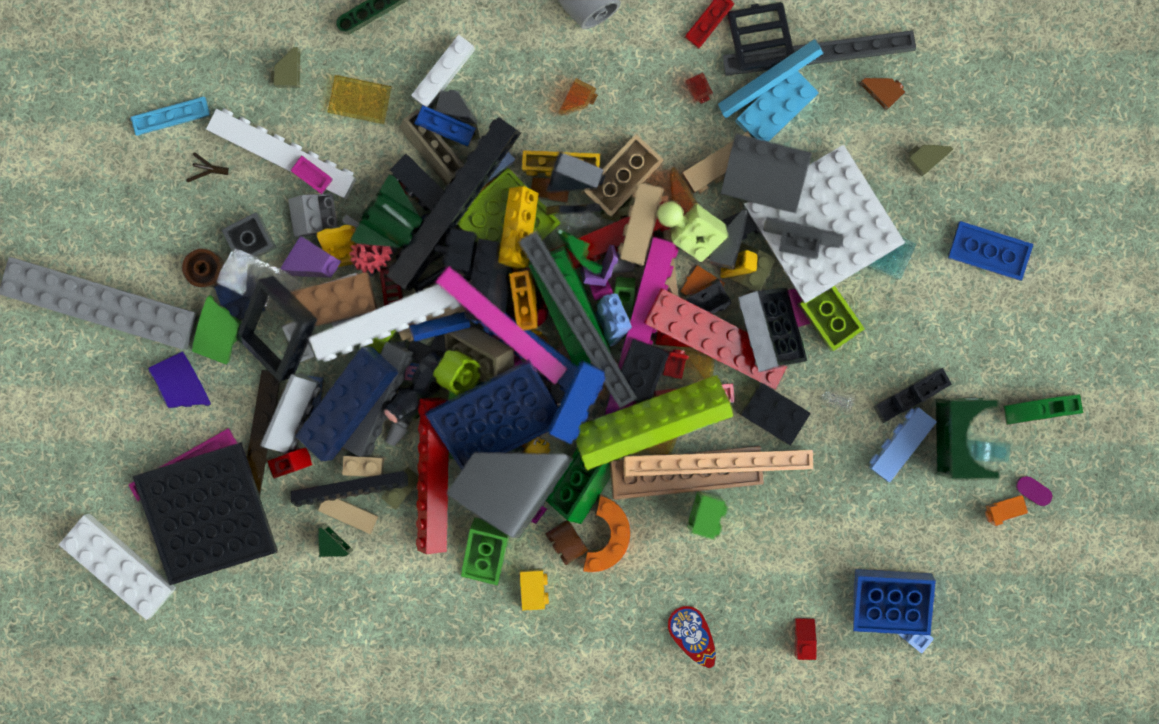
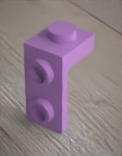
[580,245,618,286]

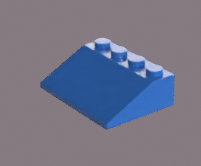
[853,569,936,636]

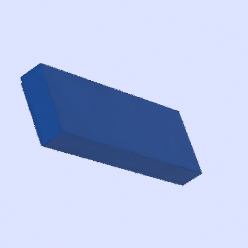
[415,105,476,147]
[409,312,470,341]

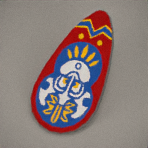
[668,606,716,669]

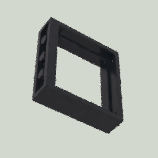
[236,276,318,382]

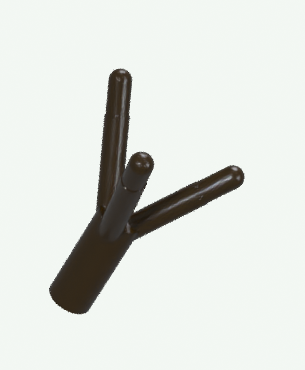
[186,152,229,182]

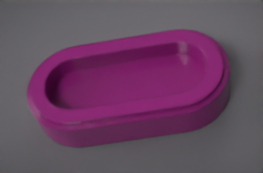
[1016,476,1053,506]

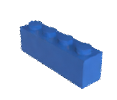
[548,360,606,444]

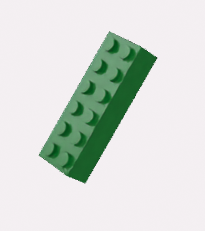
[529,245,611,366]

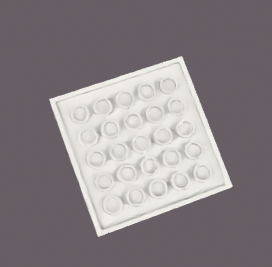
[744,144,905,303]

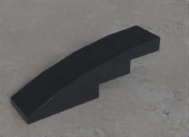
[873,368,952,423]

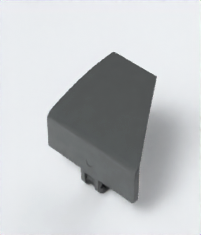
[447,453,574,538]

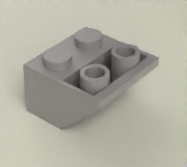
[288,193,338,237]

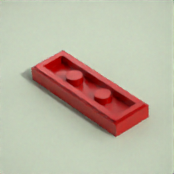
[684,0,735,49]

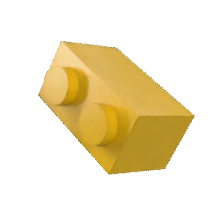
[520,569,549,611]

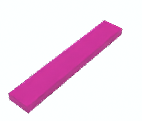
[129,428,237,501]

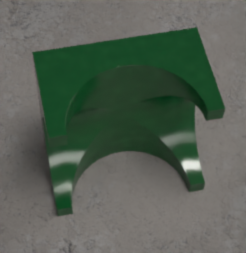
[935,398,999,480]

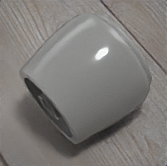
[558,0,621,29]

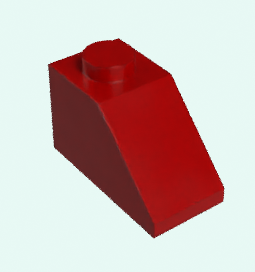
[267,447,312,479]
[795,618,817,660]

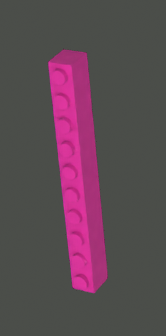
[605,236,679,415]

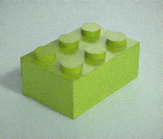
[797,286,865,351]

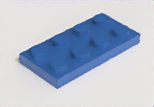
[948,221,1034,281]

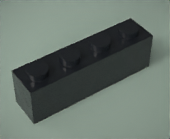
[390,154,444,211]

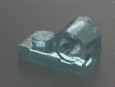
[970,440,1010,463]

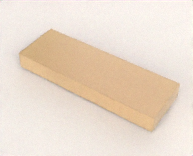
[318,499,379,534]

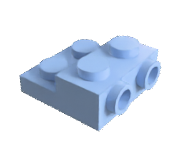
[596,293,632,346]

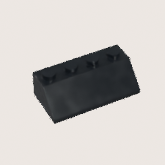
[464,238,513,322]

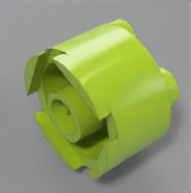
[434,350,480,395]

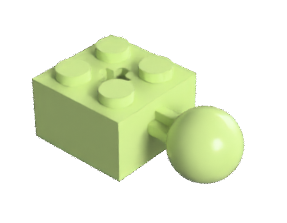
[658,201,728,262]

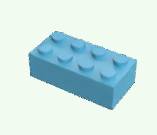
[735,71,819,142]

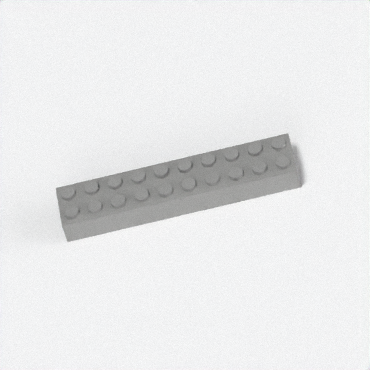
[0,257,198,350]

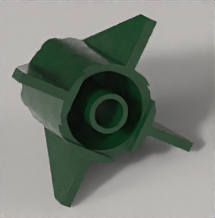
[350,174,422,248]

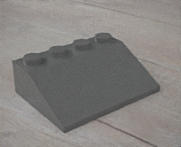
[721,134,812,213]

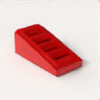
[379,267,403,307]

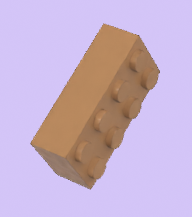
[291,273,378,327]

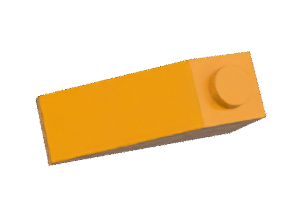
[509,271,537,331]

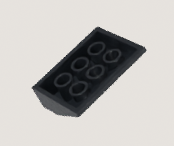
[738,287,808,372]

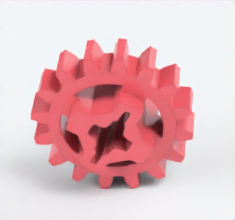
[349,244,392,274]

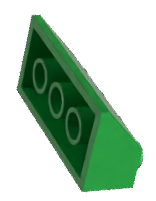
[546,447,620,524]

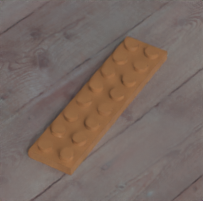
[610,446,764,500]

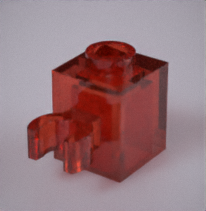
[685,72,713,104]

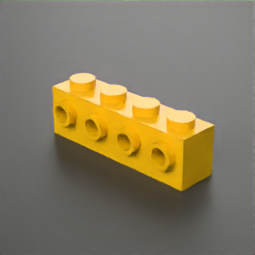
[522,150,600,177]
[498,186,539,269]

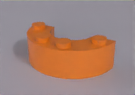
[583,495,630,572]

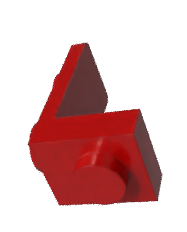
[663,349,689,379]

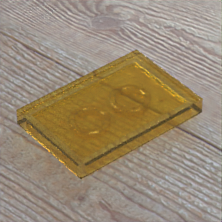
[328,75,392,124]

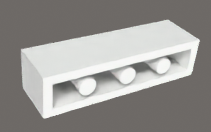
[411,35,475,108]

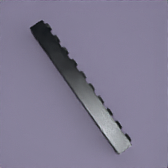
[291,471,408,507]

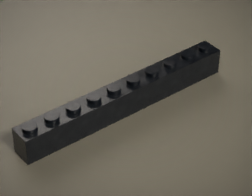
[387,116,521,291]

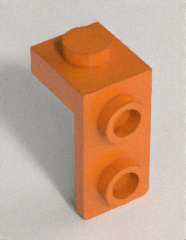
[985,495,1028,526]

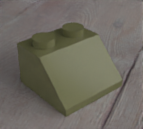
[727,242,776,292]

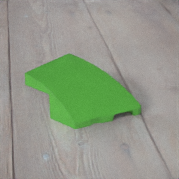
[192,295,242,365]

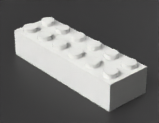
[59,514,176,620]

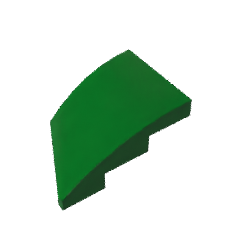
[557,229,603,274]

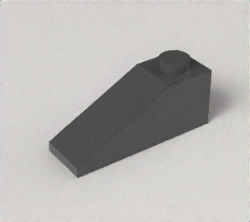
[708,210,748,270]

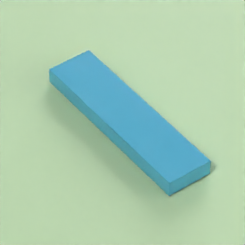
[131,97,210,136]

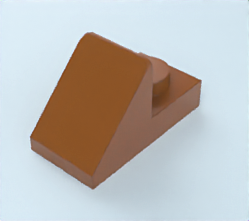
[531,178,569,203]

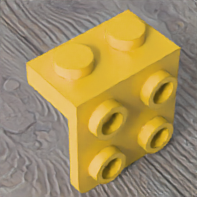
[317,225,360,267]

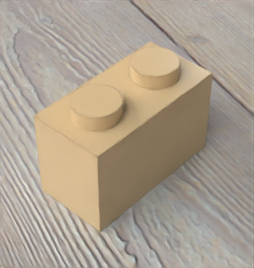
[342,454,384,477]

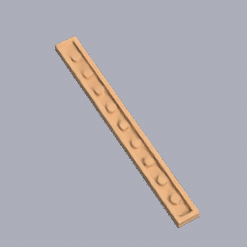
[624,450,813,476]

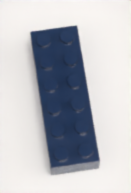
[295,347,399,462]

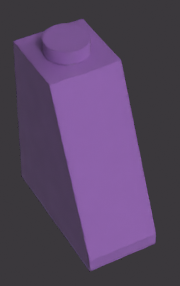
[280,236,341,278]

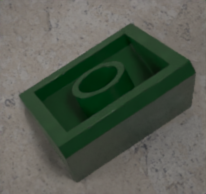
[318,524,354,557]

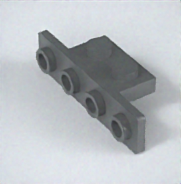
[763,217,843,260]

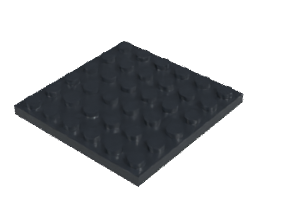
[133,442,278,585]

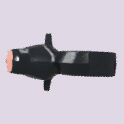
[384,350,445,423]

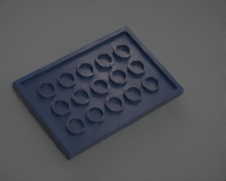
[426,359,558,470]

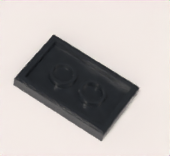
[621,338,670,403]

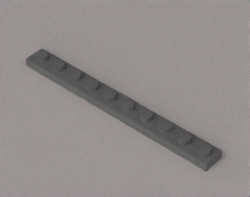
[723,30,916,76]
[519,231,637,408]

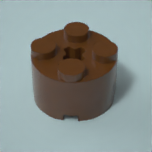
[182,249,225,288]
[545,520,588,565]

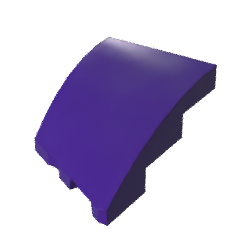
[148,351,211,408]

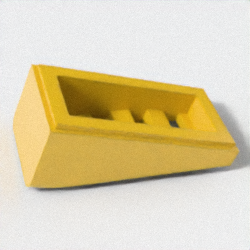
[720,250,758,278]

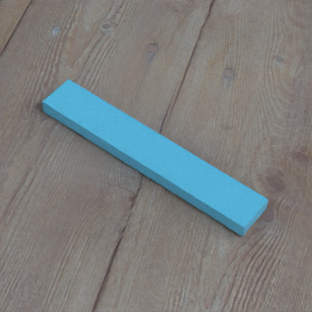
[718,39,823,118]

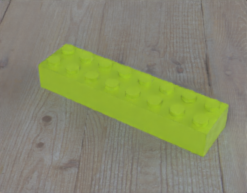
[576,375,733,470]

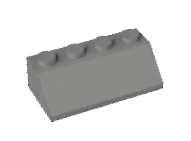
[261,373,321,453]

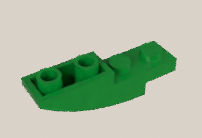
[1003,394,1084,425]

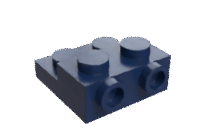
[214,272,266,320]

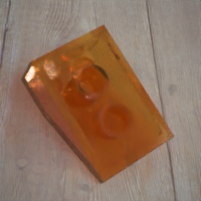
[669,167,698,216]

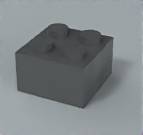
[222,212,277,265]

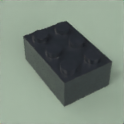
[740,382,811,446]

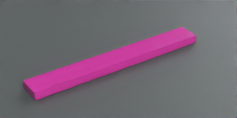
[436,267,567,384]

